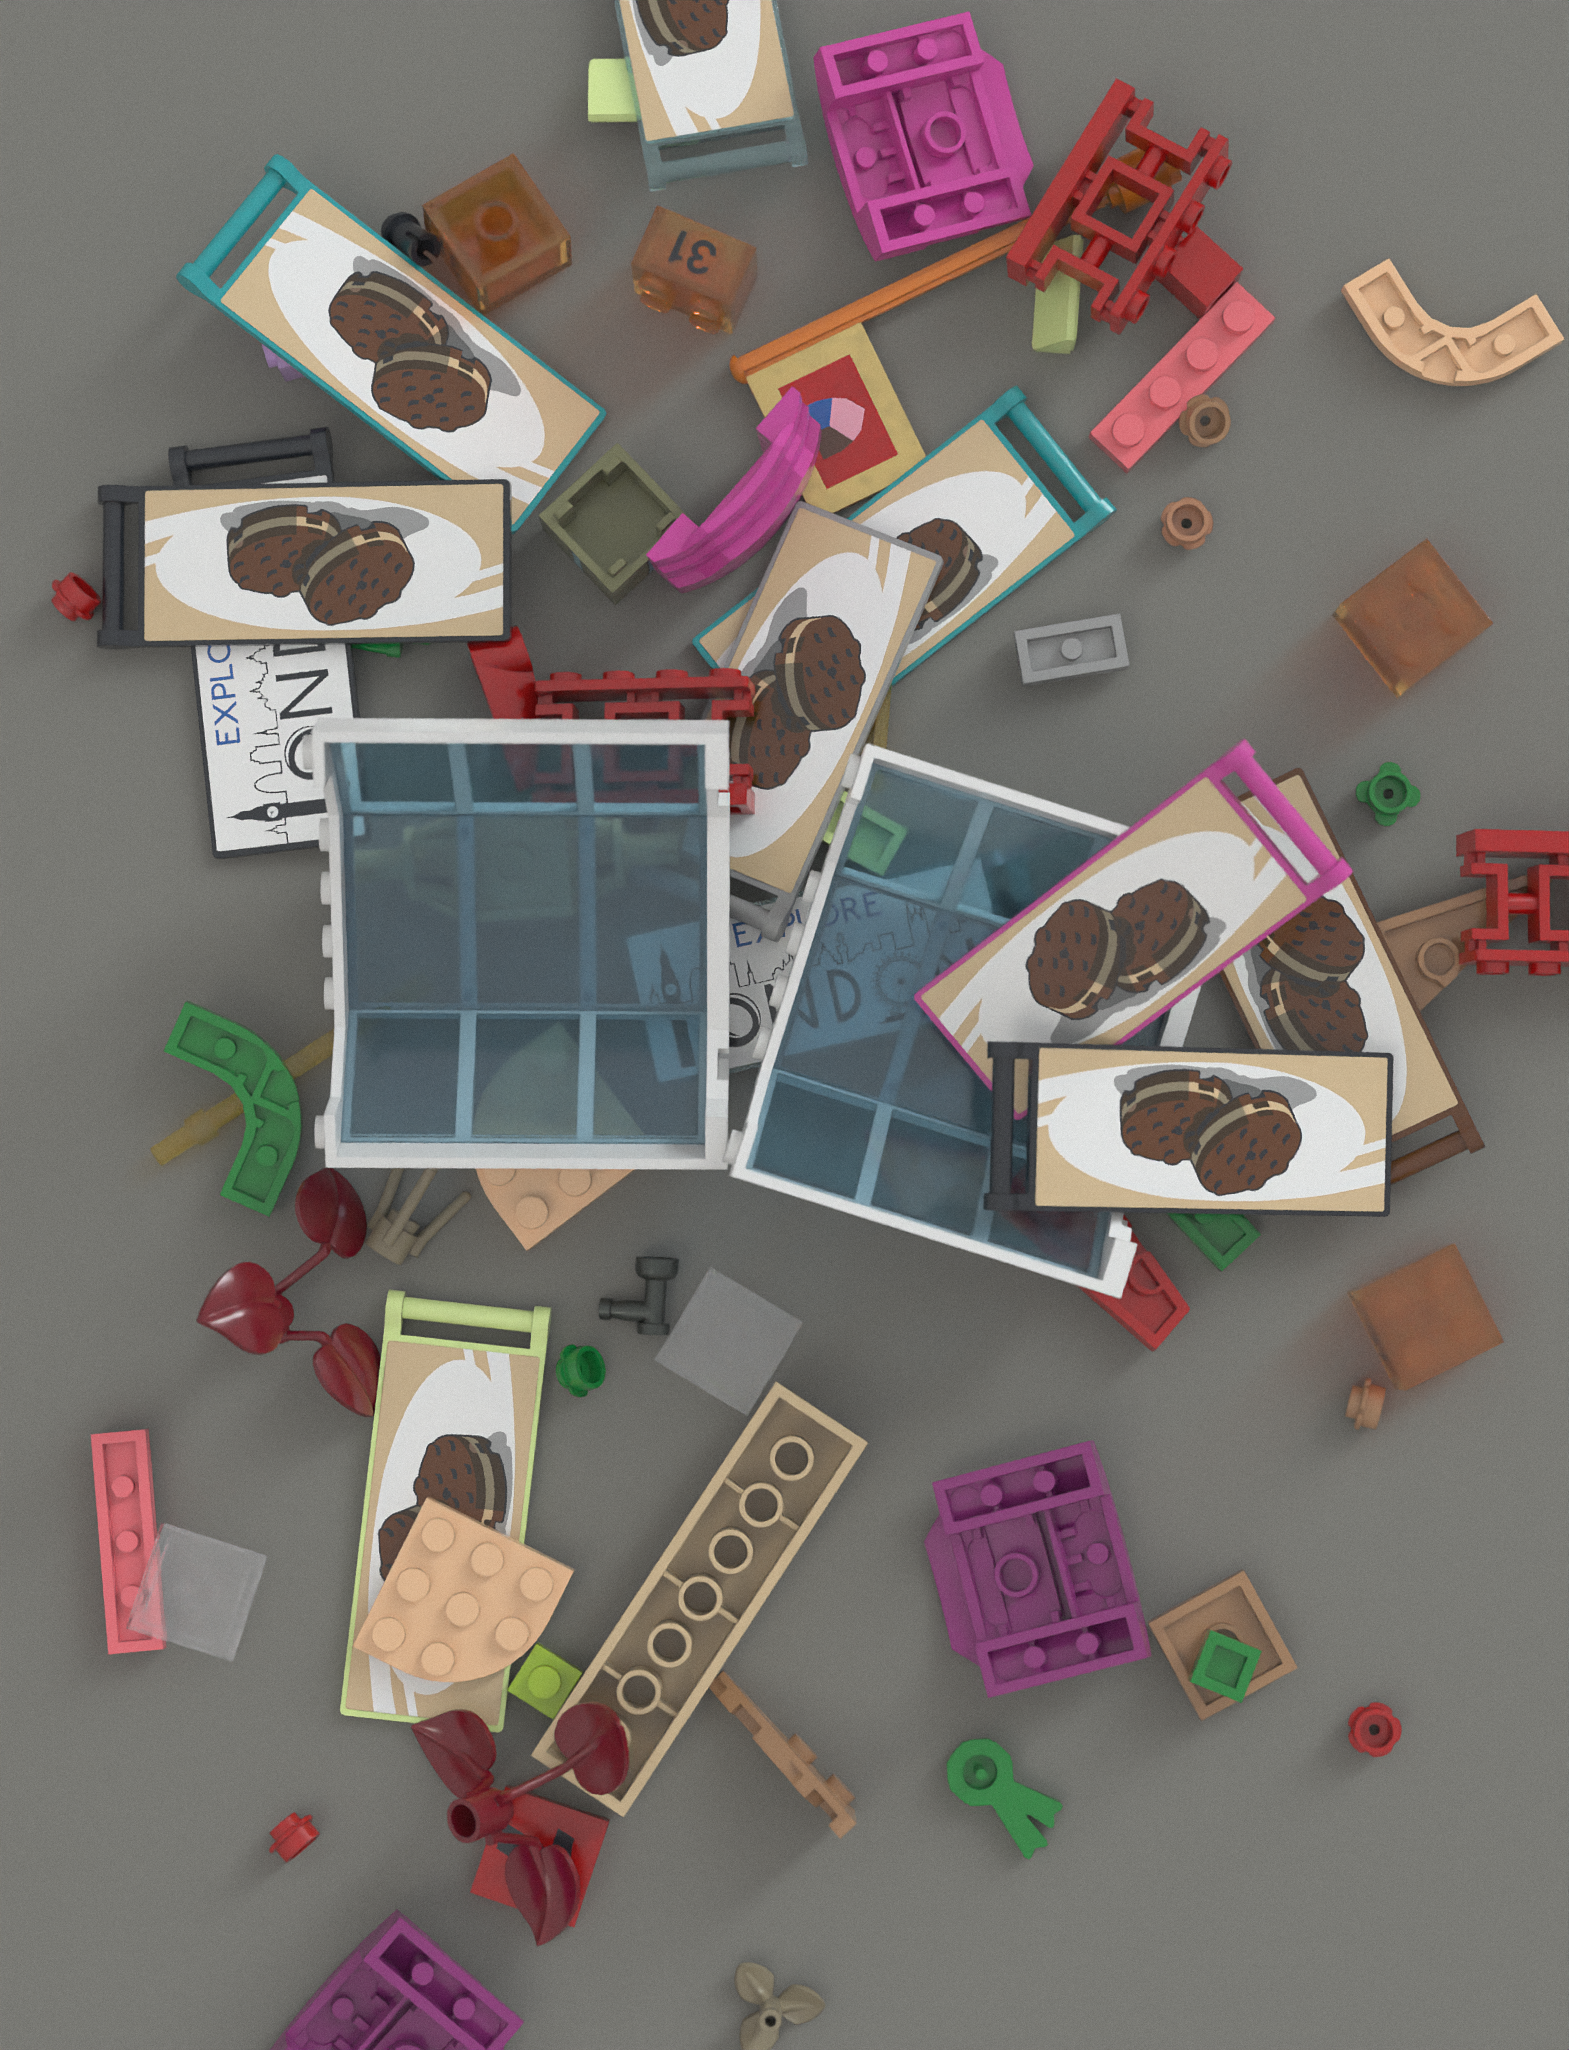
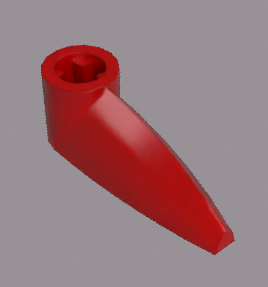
[466,626,539,788]

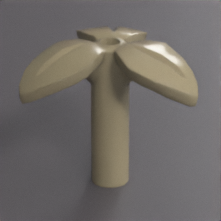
[734,1962,826,2050]

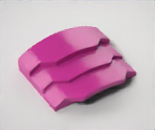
[813,11,1034,262]
[646,386,822,594]

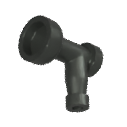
[599,1256,679,1335]

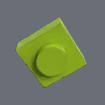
[507,1642,583,1719]

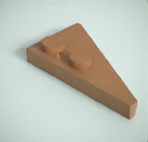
[1377,874,1552,1011]
[709,1670,857,1839]

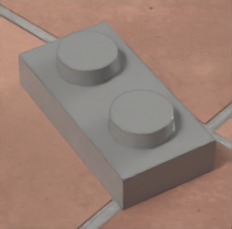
[1013,613,1130,687]

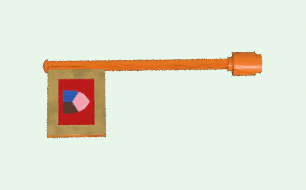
[729,148,1182,514]

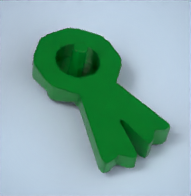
[946,1737,1063,1860]

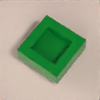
[1188,1629,1262,1703]

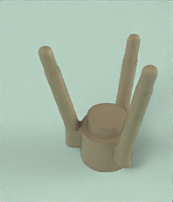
[365,1168,471,1265]

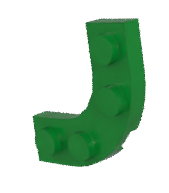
[164,1000,303,1217]

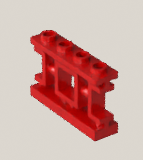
[1006,78,1232,335]
[532,668,755,817]
[1456,829,1569,976]

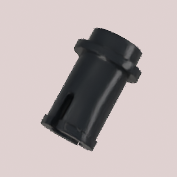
[381,212,441,266]

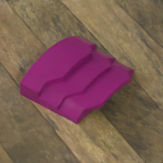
[924,1440,1151,1698]
[270,1909,524,2050]

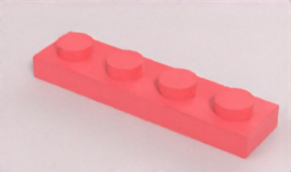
[1088,282,1275,474]
[91,1429,167,1655]

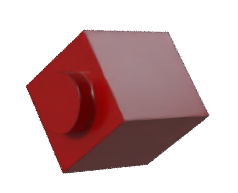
[1155,226,1243,320]

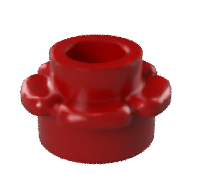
[51,572,101,622]
[1348,1702,1402,1757]
[269,1812,320,1863]

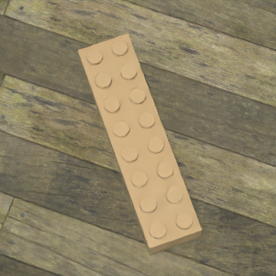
[531,1381,868,1817]

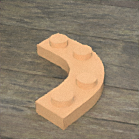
[1341,258,1564,386]

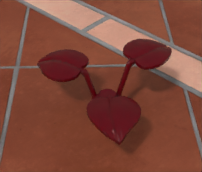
[196,1167,381,1417]
[411,1702,629,1946]

